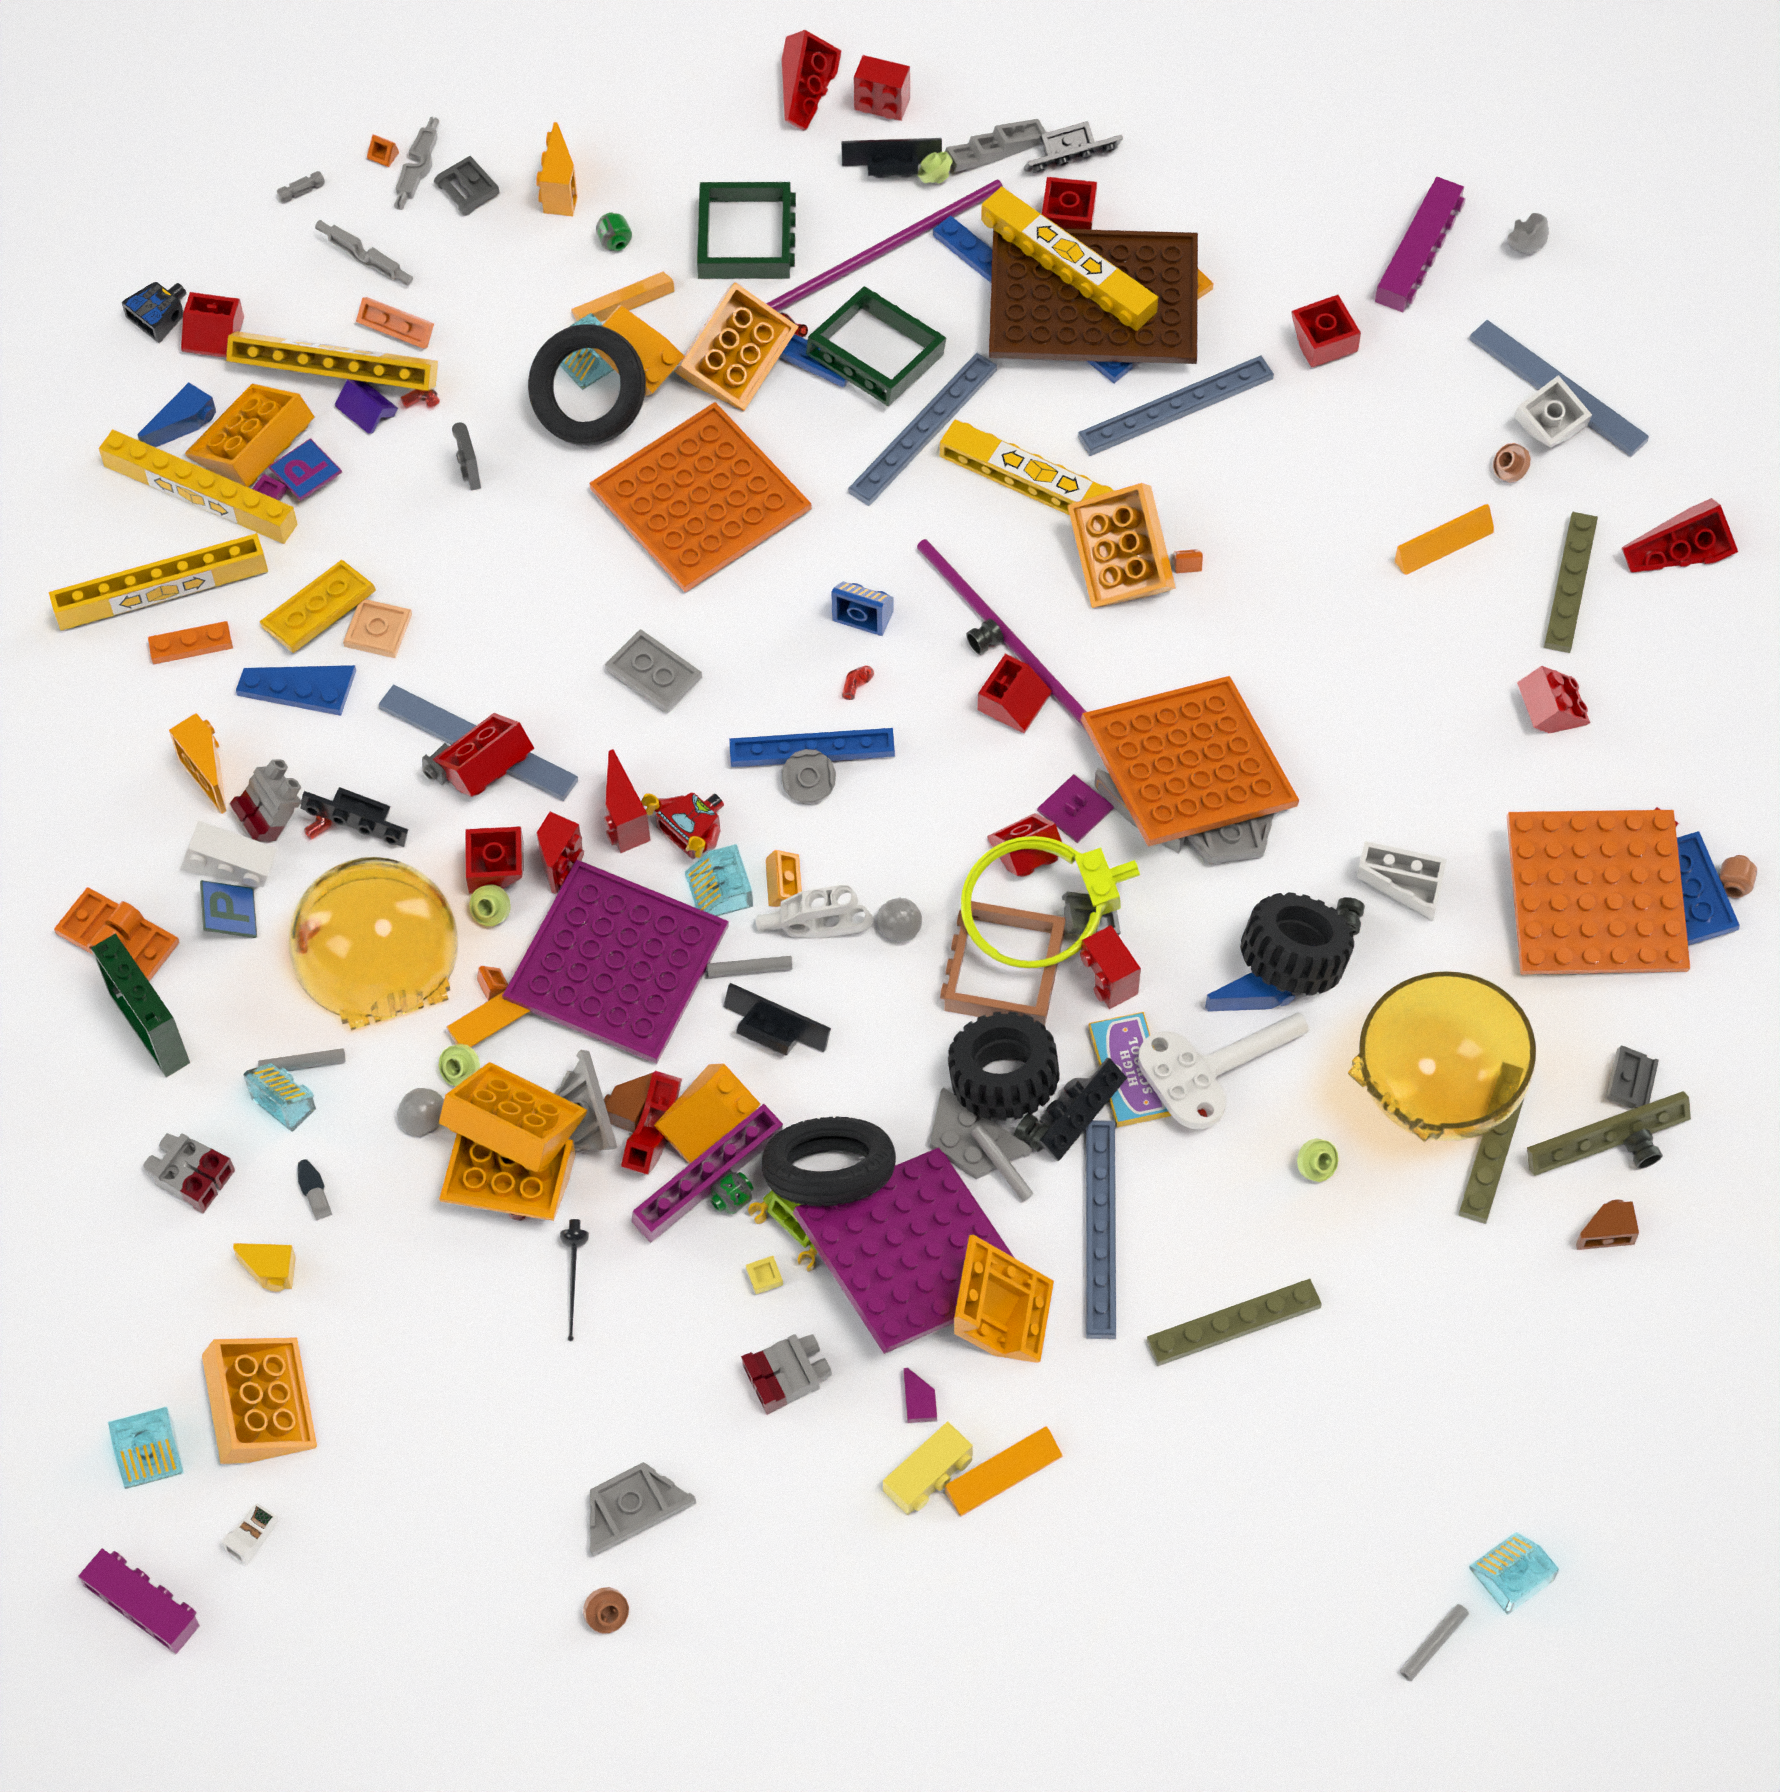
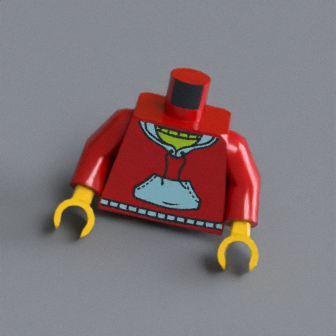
[641,792,724,860]

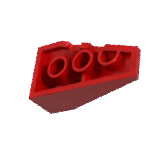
[782,30,842,131]
[1621,498,1739,573]

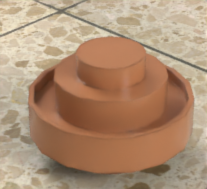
[1493,443,1531,483]
[583,1587,629,1634]

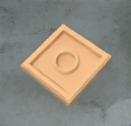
[343,599,412,658]

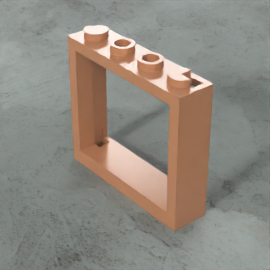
[940,901,1066,1026]

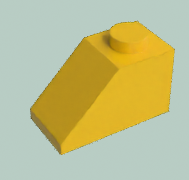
[233,1243,296,1292]

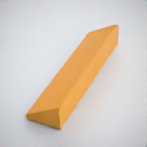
[571,271,675,325]
[1395,504,1494,575]
[446,991,531,1047]
[945,1426,1063,1517]

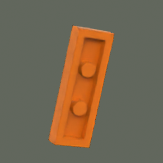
[356,297,434,349]
[148,621,233,665]

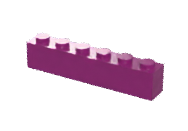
[1375,176,1466,313]
[631,1103,783,1243]

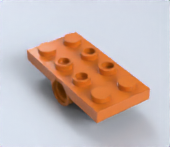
[54,887,180,981]

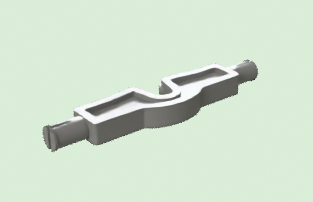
[394,116,440,210]
[315,220,413,286]

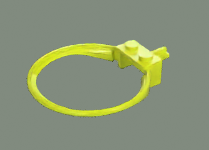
[961,836,1140,969]

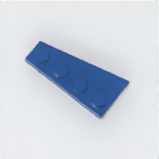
[236,665,356,716]
[1677,831,1740,945]

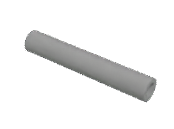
[707,956,793,977]
[258,1048,346,1074]
[970,1124,1034,1202]
[1400,1604,1469,1682]

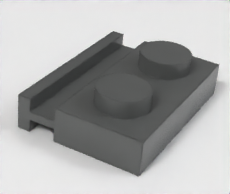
[1061,891,1121,935]
[1605,1045,1659,1109]

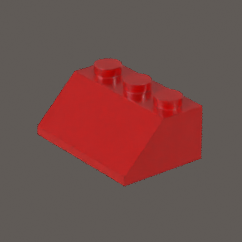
[433,712,535,797]

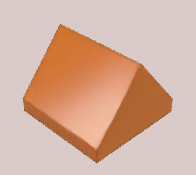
[367,134,400,167]
[1173,549,1203,574]
[477,966,508,1001]

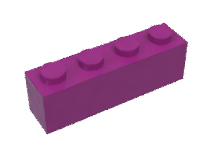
[78,1548,200,1654]

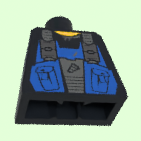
[121,282,187,344]

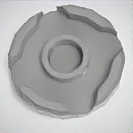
[781,749,836,805]

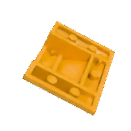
[954,1235,1054,1363]

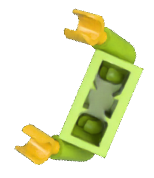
[748,1190,818,1271]

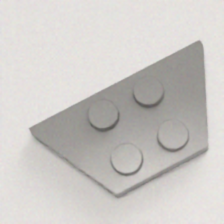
[1186,813,1274,863]
[554,1049,618,1152]
[930,1087,1032,1180]
[590,1462,697,1557]

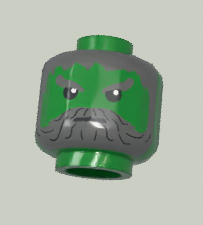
[596,212,632,251]
[710,1171,754,1214]

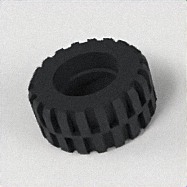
[1240,892,1355,996]
[947,1011,1060,1121]

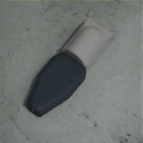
[298,1159,333,1221]

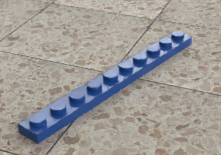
[933,215,1133,384]

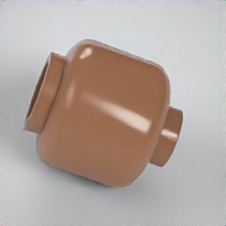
[1719,855,1757,898]

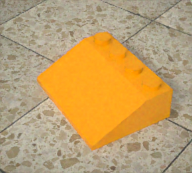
[674,282,798,411]
[185,383,315,487]
[1067,483,1176,608]
[439,1062,587,1173]
[439,1133,576,1221]
[202,1337,317,1464]

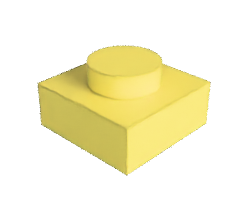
[746,1255,783,1294]

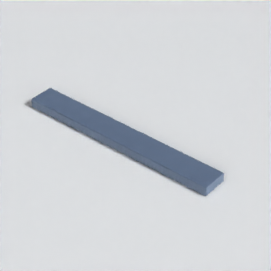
[1470,319,1649,457]
[848,353,997,506]
[1078,355,1274,456]
[378,684,578,801]
[1086,1120,1116,1339]

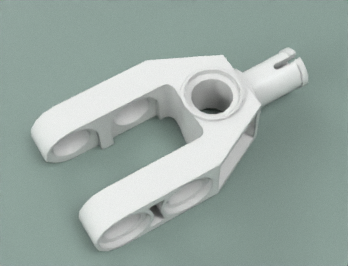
[756,884,873,938]

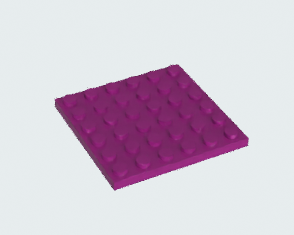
[503,859,729,1064]
[793,1147,1015,1354]

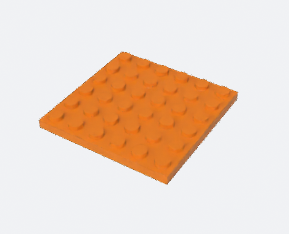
[589,402,812,593]
[1081,676,1299,847]
[1506,810,1690,975]

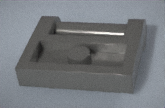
[434,155,500,216]
[452,422,481,491]

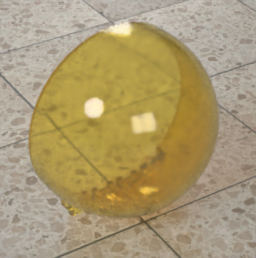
[288,857,458,1031]
[1348,971,1536,1142]

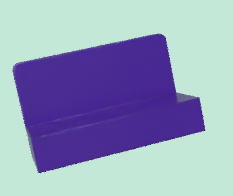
[335,379,398,434]

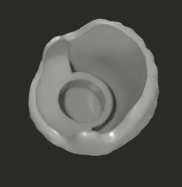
[1507,213,1549,253]
[877,897,922,942]
[397,1088,444,1137]

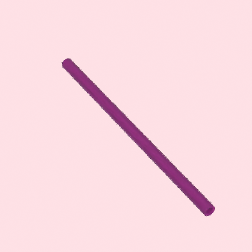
[766,179,1003,312]
[917,539,1087,730]

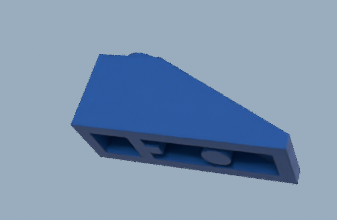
[137,382,216,448]
[1205,972,1296,1012]

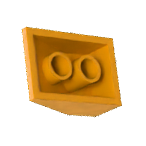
[593,305,685,396]
[169,713,226,814]
[654,1063,761,1164]

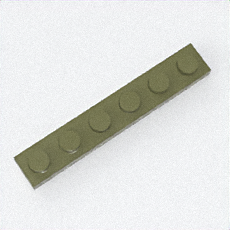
[1544,511,1598,653]
[1458,1062,1533,1224]
[1527,1091,1691,1176]
[1146,1278,1322,1367]

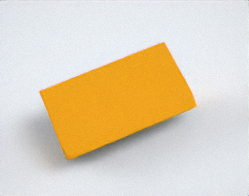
[765,849,802,907]

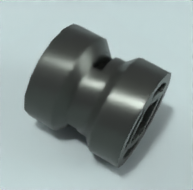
[966,618,1004,655]
[1336,897,1365,935]
[1014,1113,1050,1152]
[1624,1129,1663,1169]

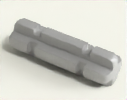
[276,171,325,203]

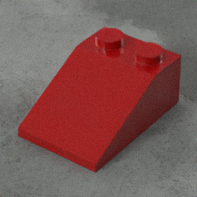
[603,749,651,854]

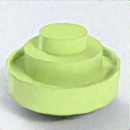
[917,151,952,183]
[469,885,511,926]
[438,1044,480,1086]
[1297,1138,1339,1182]

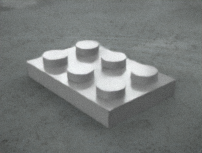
[605,629,702,713]

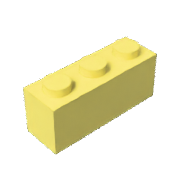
[883,1421,973,1515]

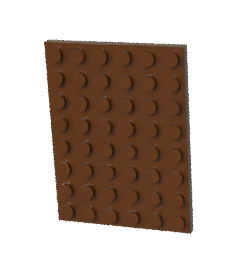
[989,229,1198,364]

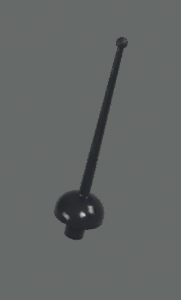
[560,1219,589,1341]

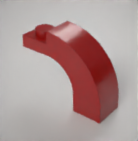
[621,1071,682,1175]

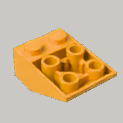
[536,122,578,217]

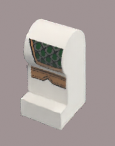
[221,1503,278,1566]

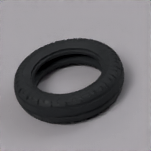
[528,324,646,445]
[762,1116,896,1206]

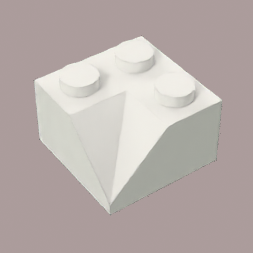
[1514,375,1592,447]

